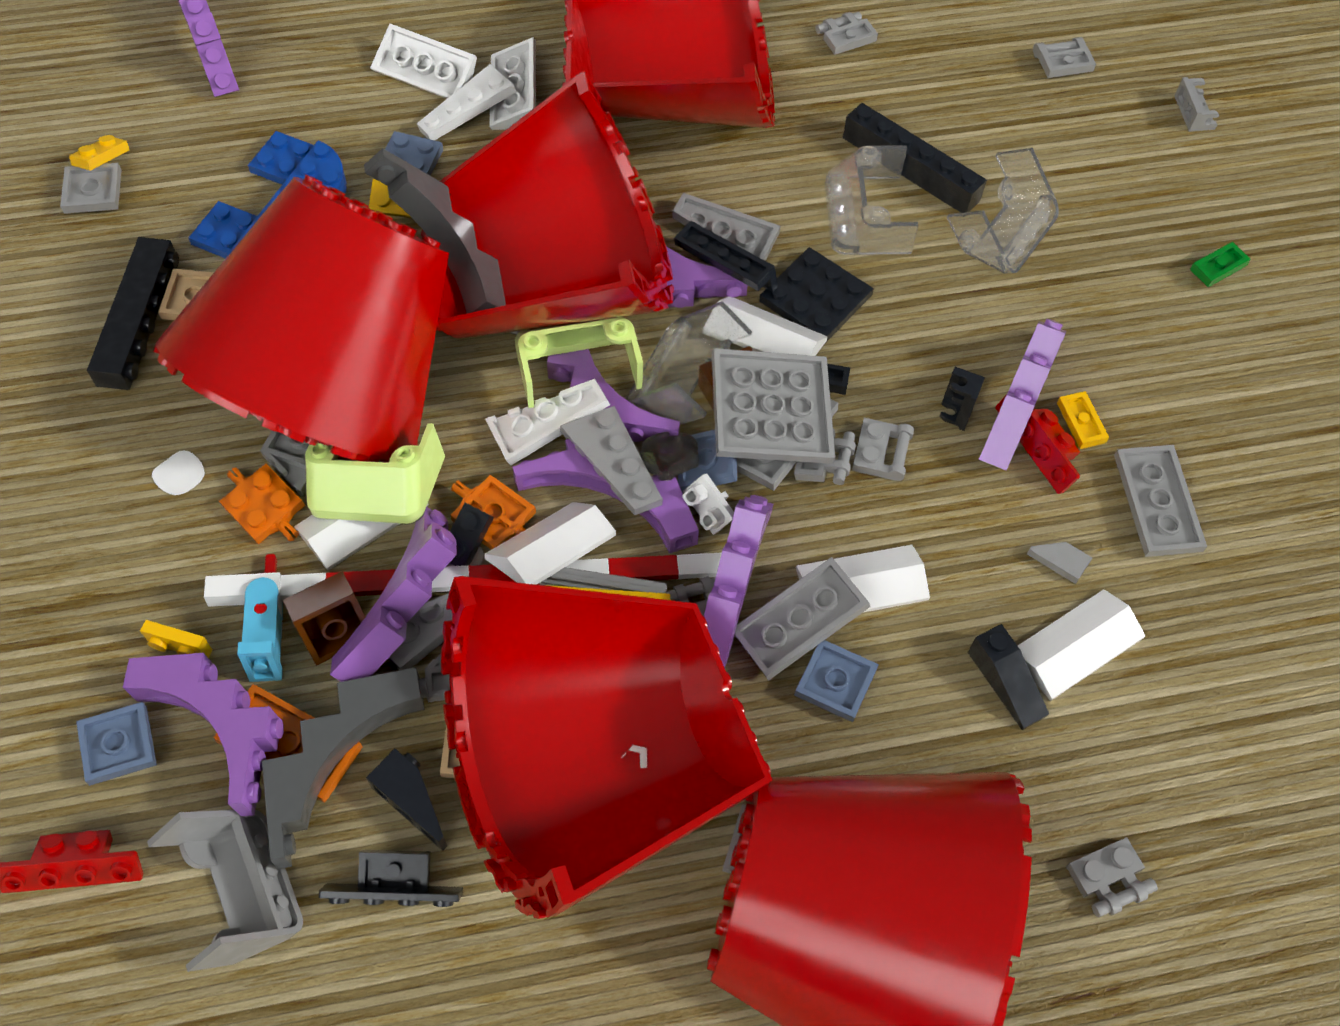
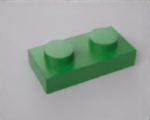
[1190,241,1251,287]

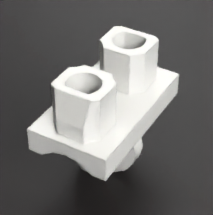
[682,473,734,535]

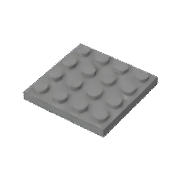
[712,348,835,464]

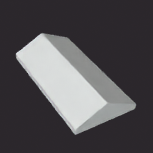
[370,24,477,99]
[490,37,536,130]
[704,297,827,356]
[485,502,616,585]
[294,504,429,571]
[796,545,930,612]
[1018,589,1145,701]

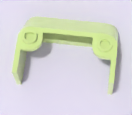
[515,317,643,408]
[305,423,445,524]

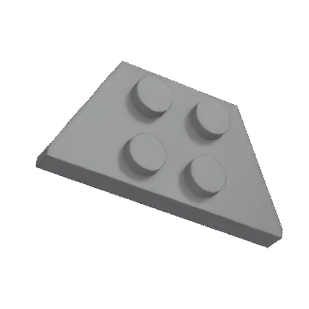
[260,431,309,496]

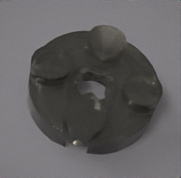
[640,432,699,481]

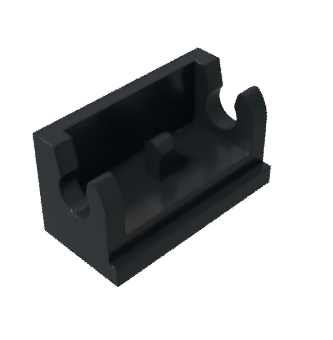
[940,367,985,431]

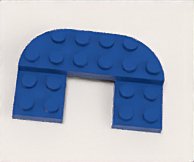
[188,131,347,259]

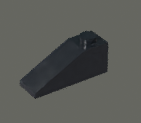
[968,624,1049,730]
[366,748,447,851]

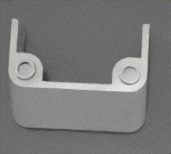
[147,810,303,972]

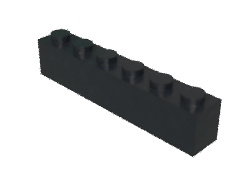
[843,103,987,216]
[87,237,179,390]

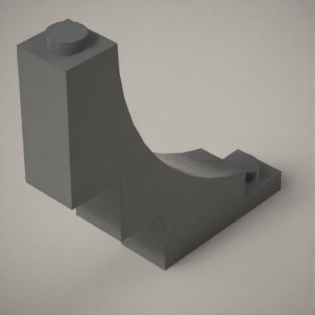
[364,148,506,314]
[262,667,429,869]

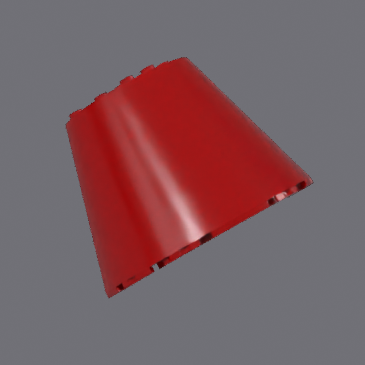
[562,0,775,128]
[420,71,674,339]
[153,174,449,463]
[441,576,772,919]
[707,772,1032,1026]

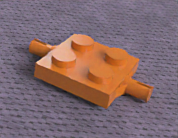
[219,463,306,544]
[450,475,536,550]

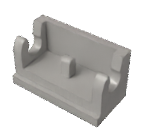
[1174,77,1219,132]

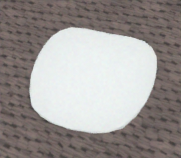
[152,450,205,495]

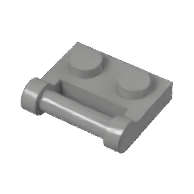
[1033,37,1096,78]
[852,417,914,481]

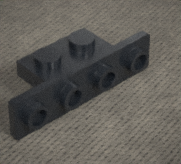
[319,850,463,907]

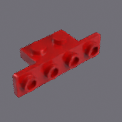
[995,394,1080,494]
[0,830,144,893]

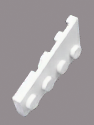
[417,64,516,140]
[485,379,610,466]

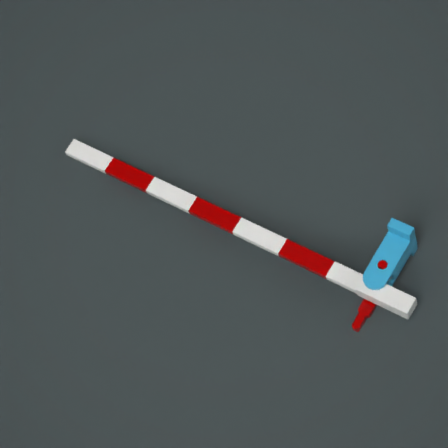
[204,553,722,682]

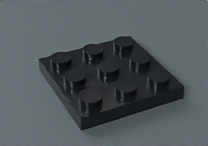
[759,247,874,343]

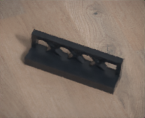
[674,221,778,292]

